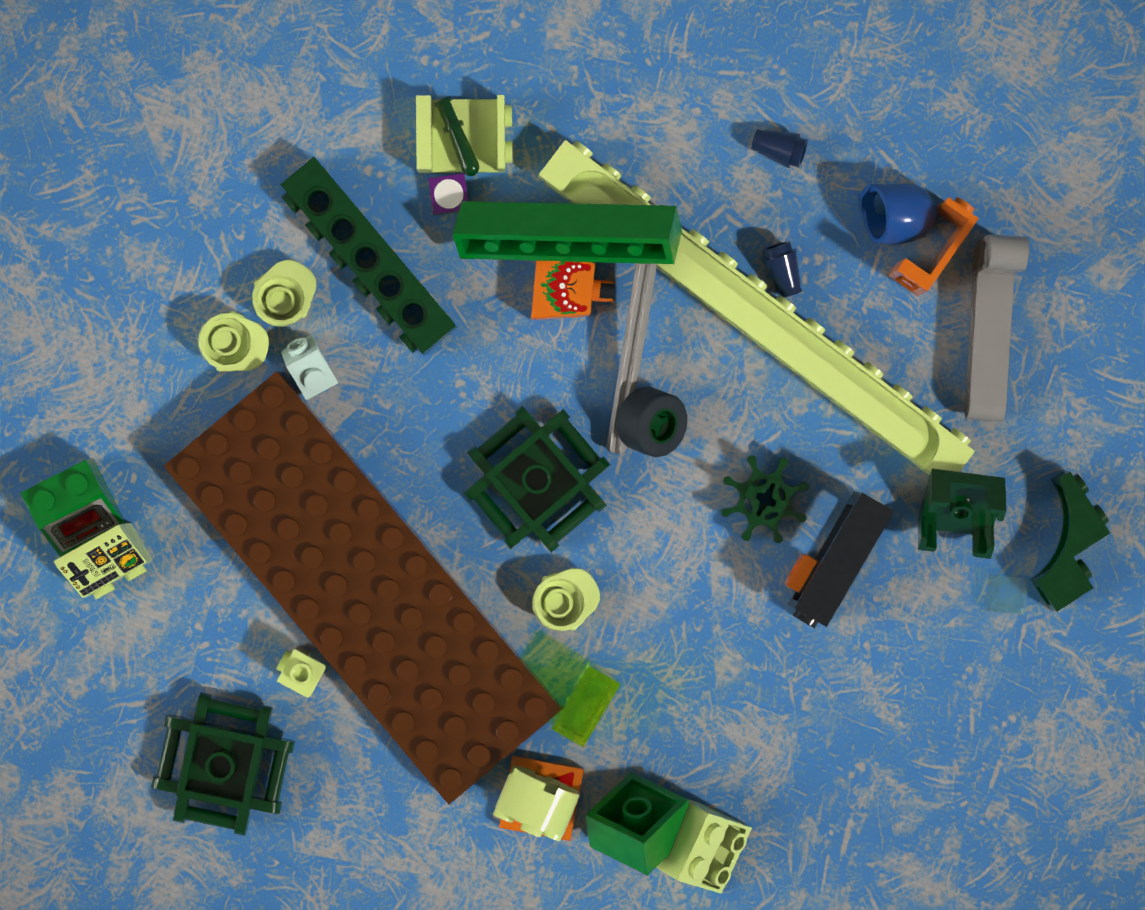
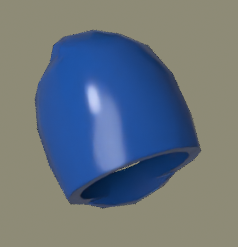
[859,184,938,245]

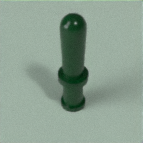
[434,97,479,176]

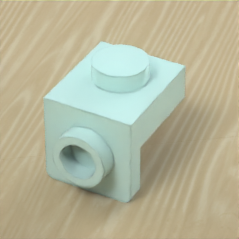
[281,335,338,400]

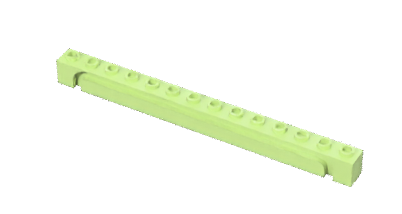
[539,140,975,476]

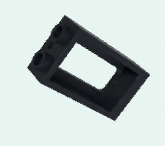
[788,491,894,629]

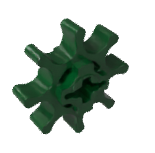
[720,455,809,543]

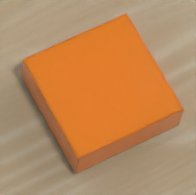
[785,553,817,593]

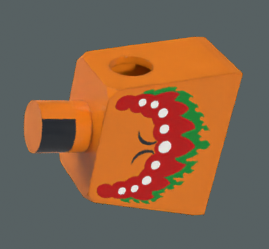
[531,261,616,321]

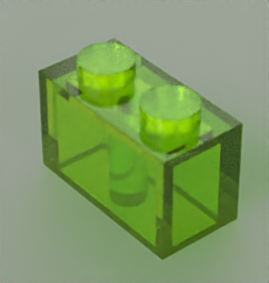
[552,662,621,748]

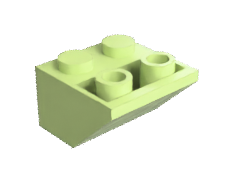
[656,800,752,894]

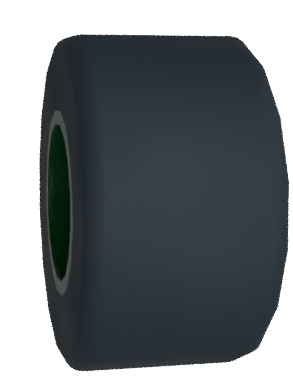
[617,386,688,457]

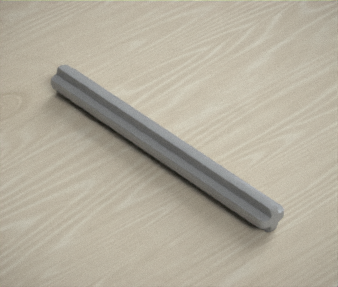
[606,263,657,454]

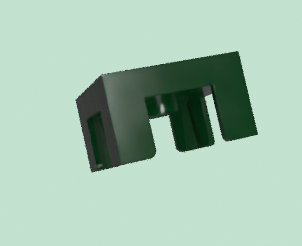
[918,469,1006,559]

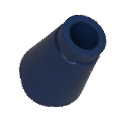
[751,129,808,169]
[762,241,802,298]

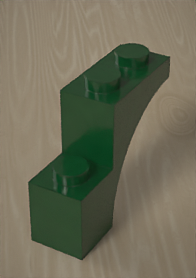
[1030,471,1110,612]

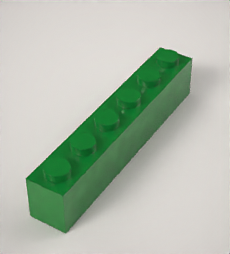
[452,201,682,264]

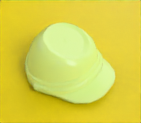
[252,260,316,327]
[198,311,269,372]
[532,568,600,631]

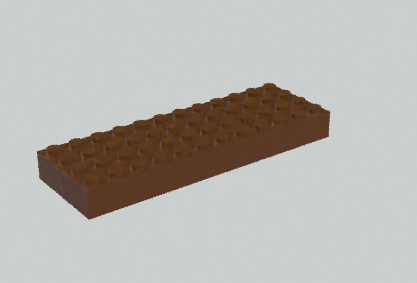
[164,371,562,805]

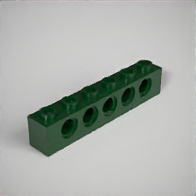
[280,157,457,355]

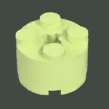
[493,765,580,841]

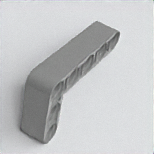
[964,234,1029,422]

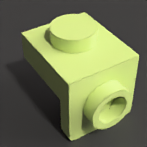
[277,646,326,698]

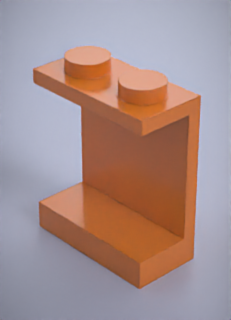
[888,197,979,296]

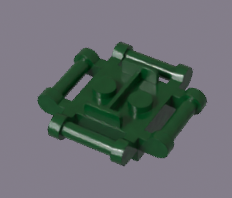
[463,405,611,553]
[151,692,295,836]

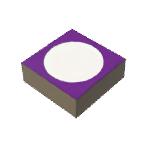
[428,173,468,216]

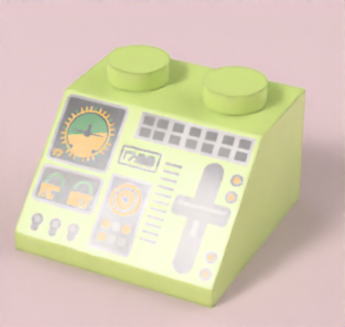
[54,523,153,600]

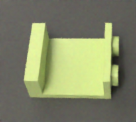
[416,95,513,173]

